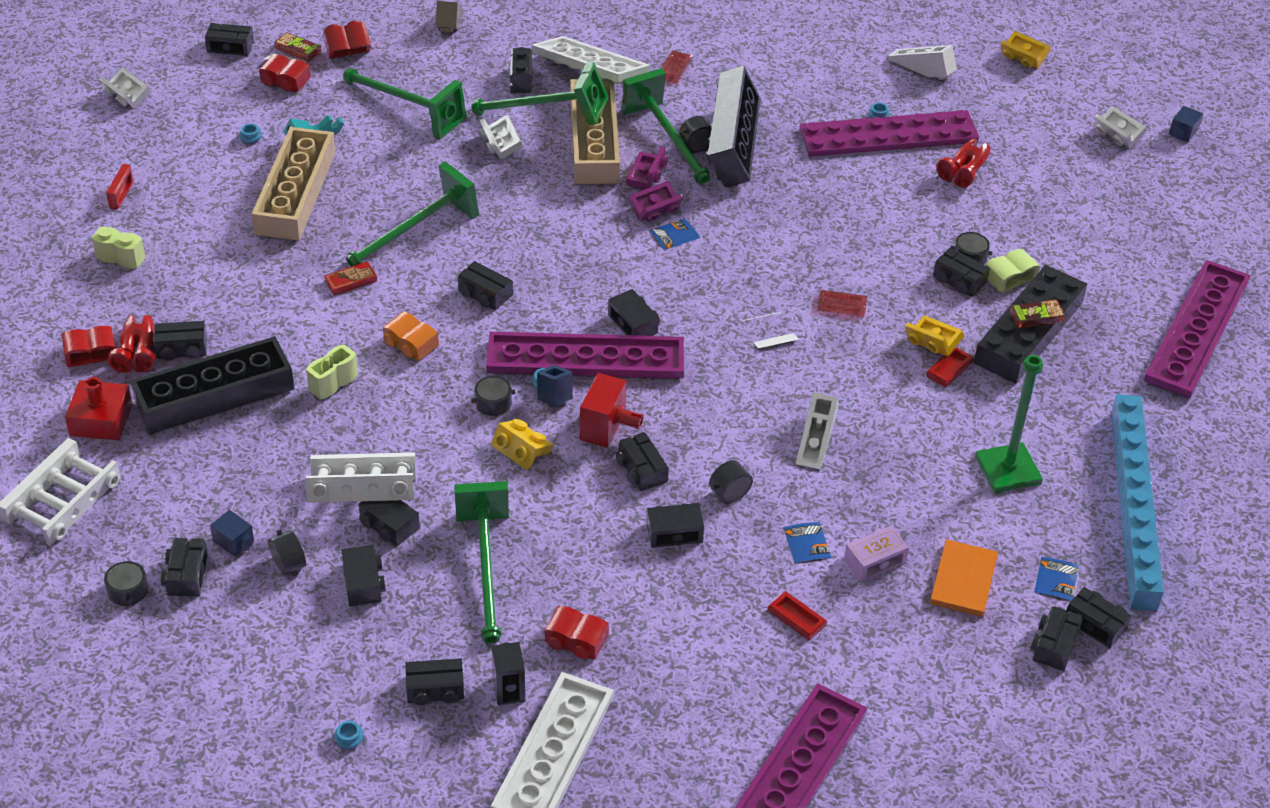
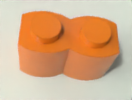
[382,311,439,361]

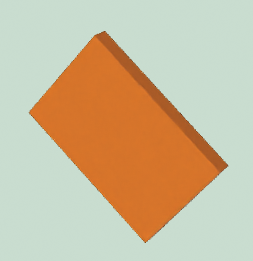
[930,539,998,617]

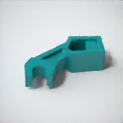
[283,115,344,136]

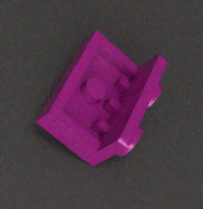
[626,147,668,190]
[627,181,684,221]

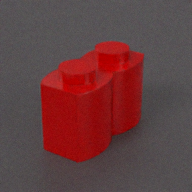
[323,20,371,59]
[259,54,311,92]
[61,326,115,367]
[544,606,609,659]

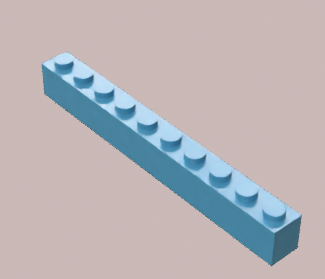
[1111,394,1164,611]

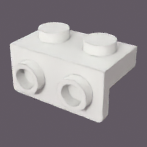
[99,67,152,109]
[1094,106,1147,149]
[480,114,524,159]

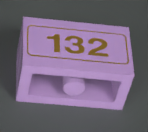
[844,526,909,582]

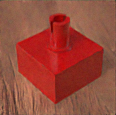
[580,373,644,448]
[65,377,133,441]

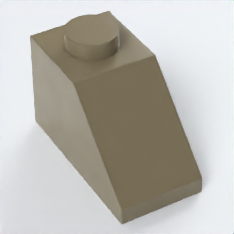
[435,1,463,33]

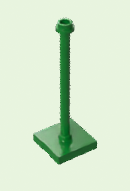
[471,62,609,125]
[343,68,467,140]
[621,68,711,184]
[346,161,479,267]
[975,355,1043,493]
[454,481,509,643]

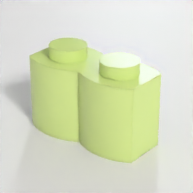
[91,227,145,269]
[986,249,1040,293]
[306,345,358,399]

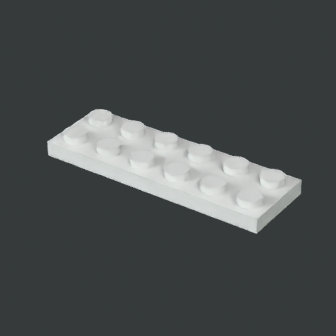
[532,36,650,84]
[491,672,614,808]

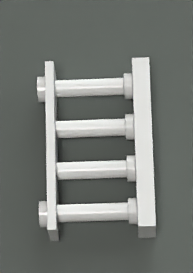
[0,438,121,546]
[306,452,416,503]

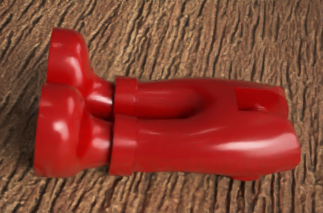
[936,138,991,188]
[108,315,155,373]

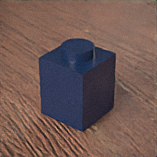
[1169,106,1203,142]
[537,365,573,407]
[210,510,254,556]

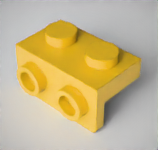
[1001,30,1051,69]
[904,315,965,357]
[491,419,554,470]

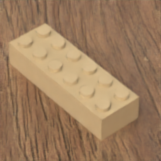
[570,79,620,184]
[252,127,336,241]

